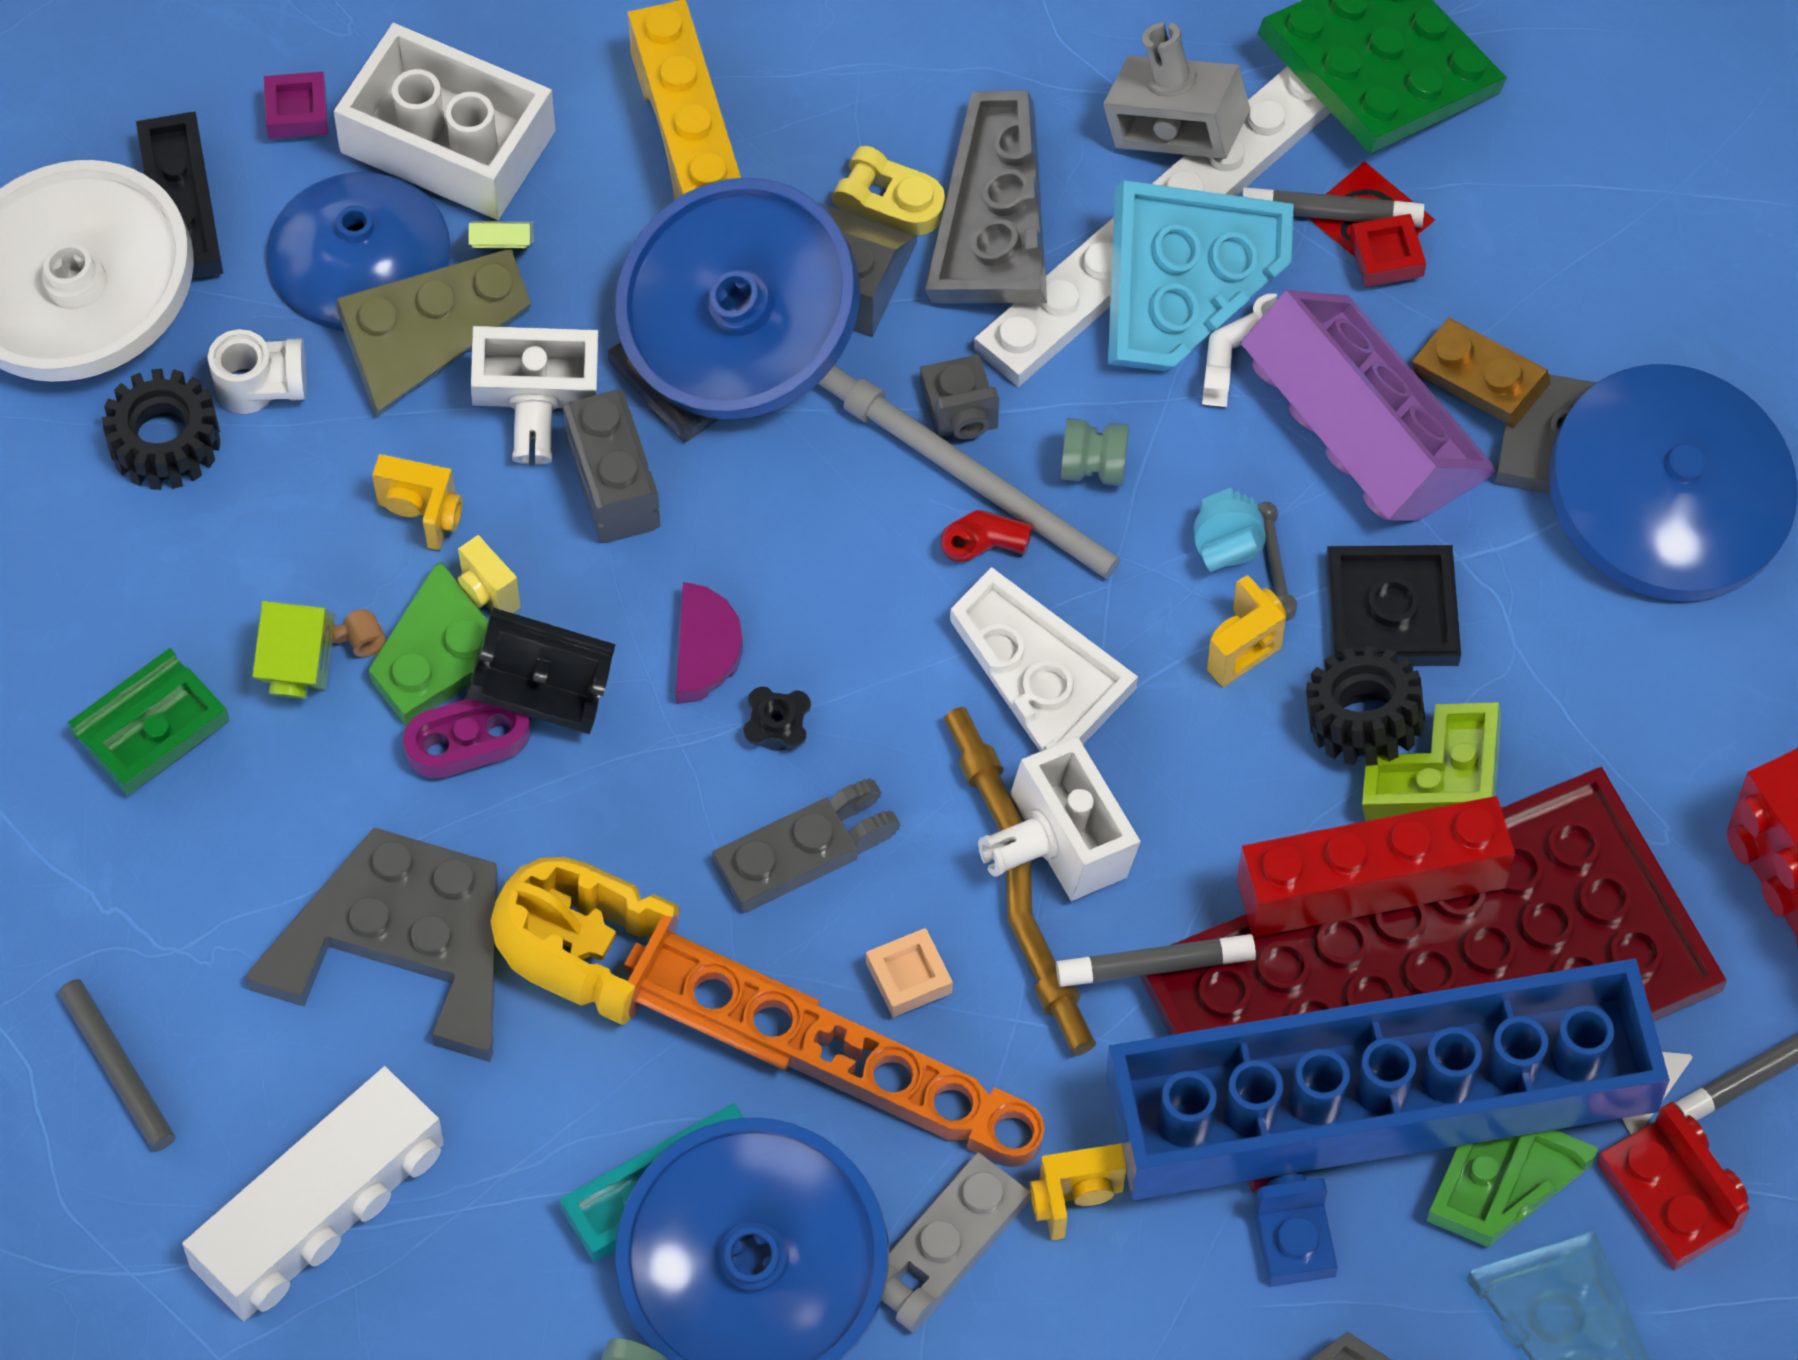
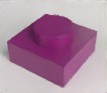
[264,71,328,139]

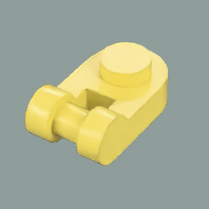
[831,146,945,236]

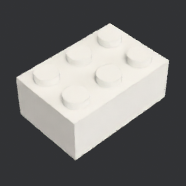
[333,23,556,220]

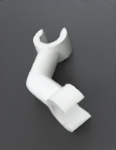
[1202,294,1277,407]

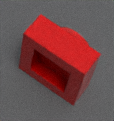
[1350,213,1426,287]

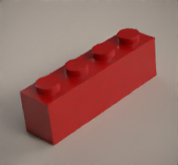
[1236,796,1515,938]

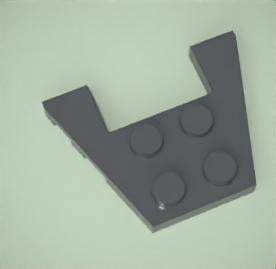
[246,828,498,1062]

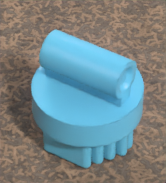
[1194,488,1266,572]

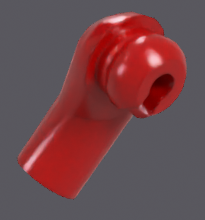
[940,510,1033,562]

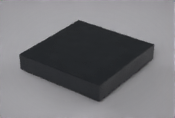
[1325,545,1461,666]

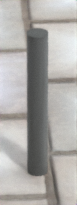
[58,979,176,1151]

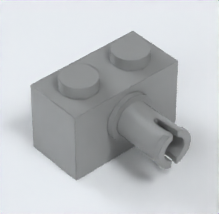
[1103,22,1250,159]

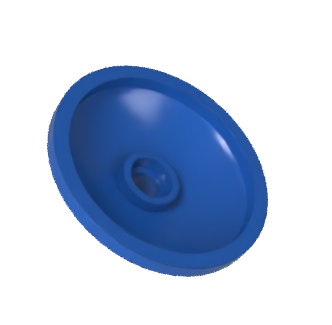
[267,172,451,331]

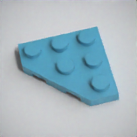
[1108,180,1294,372]

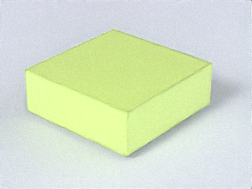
[469,221,534,248]

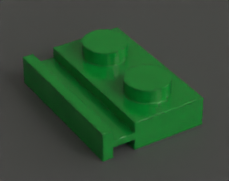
[68,648,230,796]

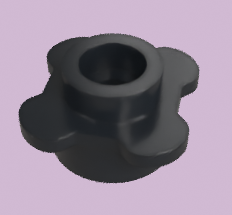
[743,686,811,751]

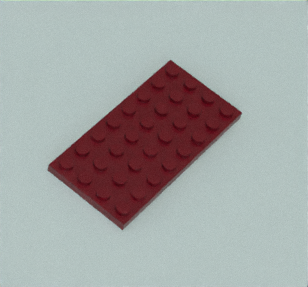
[1139,766,1727,1192]

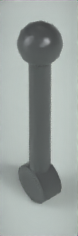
[1258,502,1297,621]

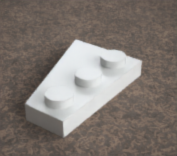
[950,567,1138,751]

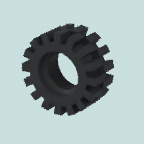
[102,368,221,490]
[1306,646,1425,766]

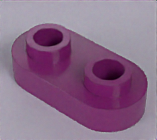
[403,698,531,778]

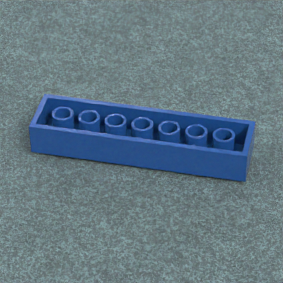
[1105,958,1670,1201]

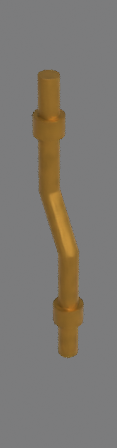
[944,707,1096,1055]

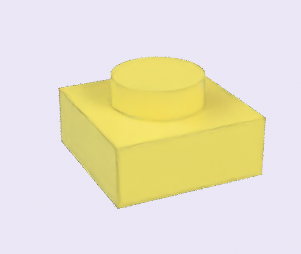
[458,535,521,613]

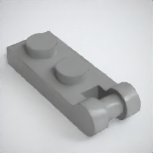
[882,1152,1030,1333]

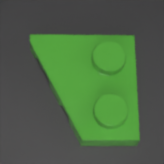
[368,562,488,726]
[1427,1130,1599,1247]

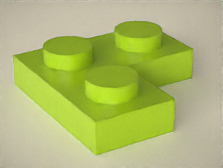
[1362,702,1502,821]

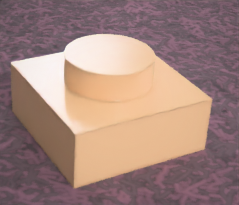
[866,928,953,1018]

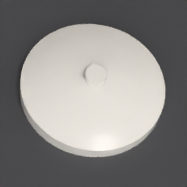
[0,160,194,382]

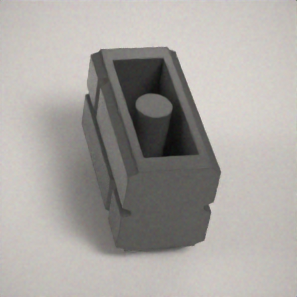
[563,389,660,543]

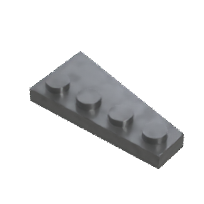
[925,90,1047,303]

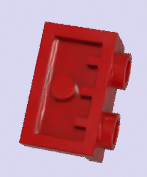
[1597,1101,1749,1271]

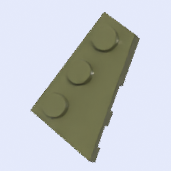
[335,248,531,418]

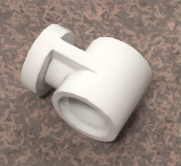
[207,329,307,414]

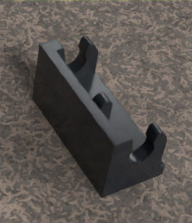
[466,607,616,734]

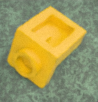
[372,454,463,551]
[1207,575,1286,688]
[1030,1143,1127,1240]

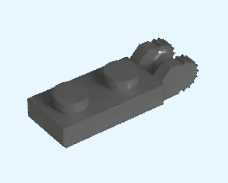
[712,778,901,913]

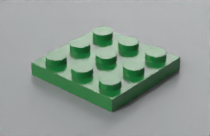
[1257,0,1507,154]

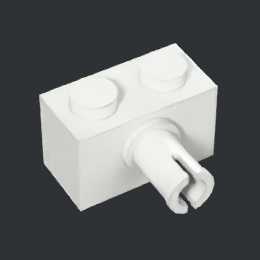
[471,326,598,465]
[978,736,1141,901]

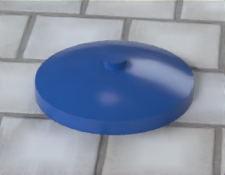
[615,178,860,419]
[1549,364,1798,601]
[615,1118,889,1360]

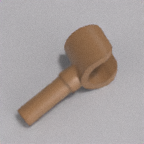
[332,609,386,657]

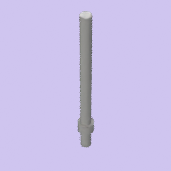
[818,365,1120,579]

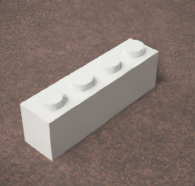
[182,1066,444,1322]

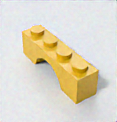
[628,0,741,199]

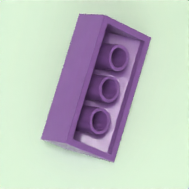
[1240,290,1497,521]

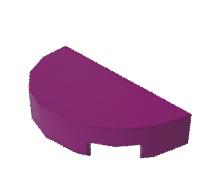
[676,582,743,704]

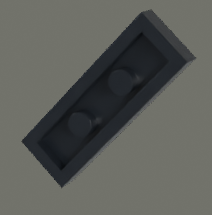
[136,111,223,279]

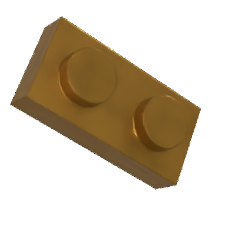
[1412,317,1551,427]

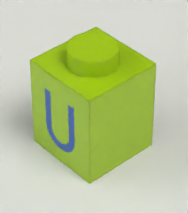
[252,601,335,699]

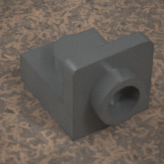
[920,354,999,440]

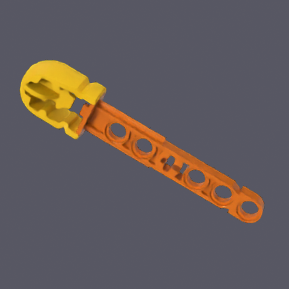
[490,857,1045,1167]

